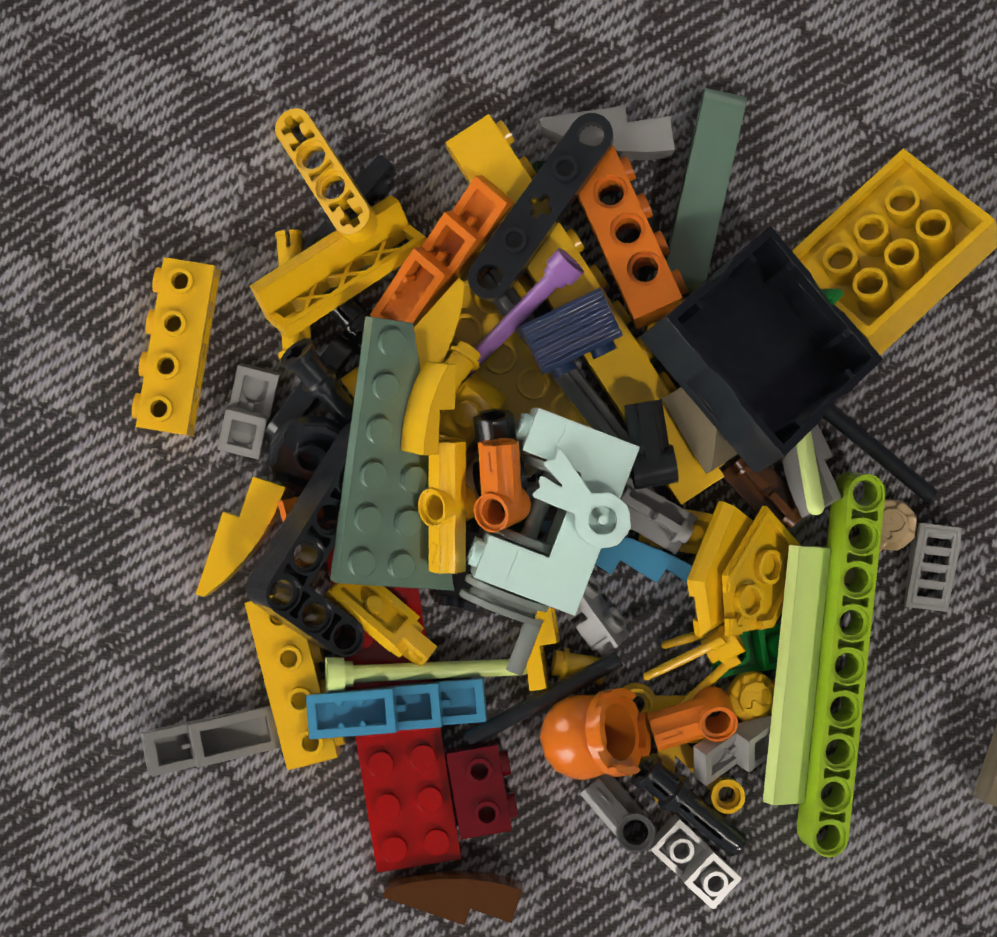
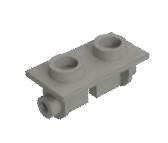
[620,477,697,554]
[565,575,630,656]

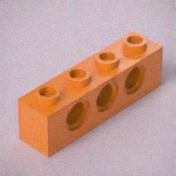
[577,145,688,330]

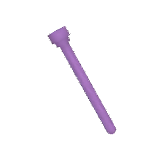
[458,248,584,389]

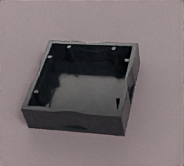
[640,226,883,474]

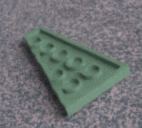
[330,316,454,591]

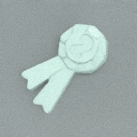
[532,450,631,548]

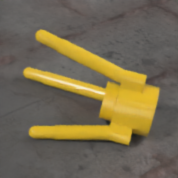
[643,623,746,703]

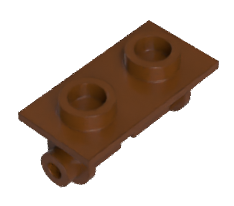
[722,457,802,529]

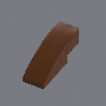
[383,870,523,925]

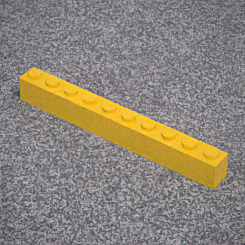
[445,114,725,505]

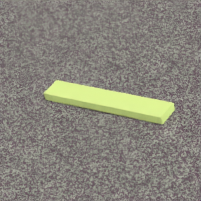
[763,545,831,805]

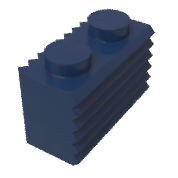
[519,288,623,379]

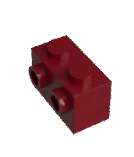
[446,740,519,840]

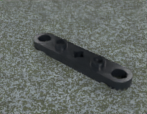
[468,113,614,301]

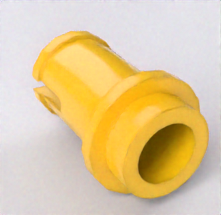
[445,341,481,391]
[551,647,604,685]

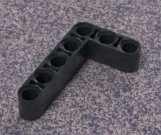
[246,422,365,657]

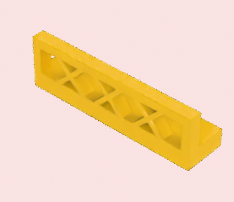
[250,195,427,339]

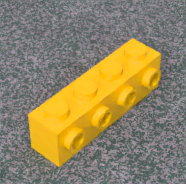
[132,257,221,437]
[244,594,346,771]

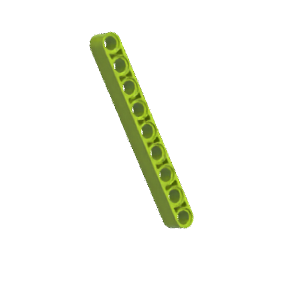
[797,472,886,858]

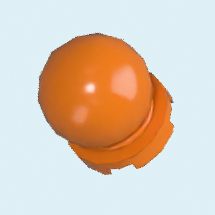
[539,687,651,780]

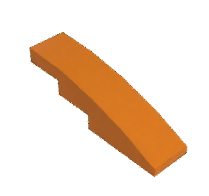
[370,175,514,327]

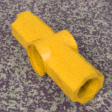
[418,437,476,574]

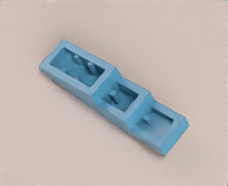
[541,521,692,583]
[306,677,487,739]

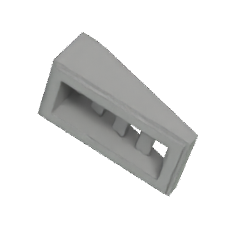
[904,523,962,612]

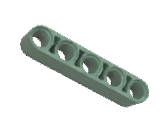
[665,88,747,296]

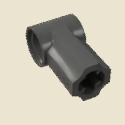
[579,774,655,853]

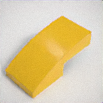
[400,362,456,455]
[527,606,560,691]

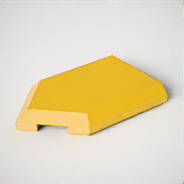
[687,501,753,637]
[722,506,800,637]

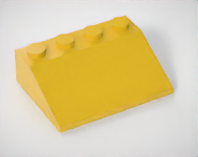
[792,148,997,355]

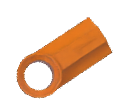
[474,438,531,533]
[647,686,738,751]

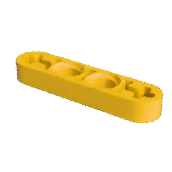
[275,108,377,243]

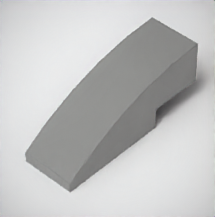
[539,105,675,160]
[140,706,281,777]

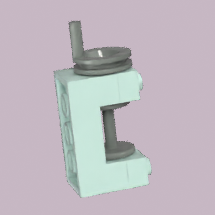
[459,408,640,676]

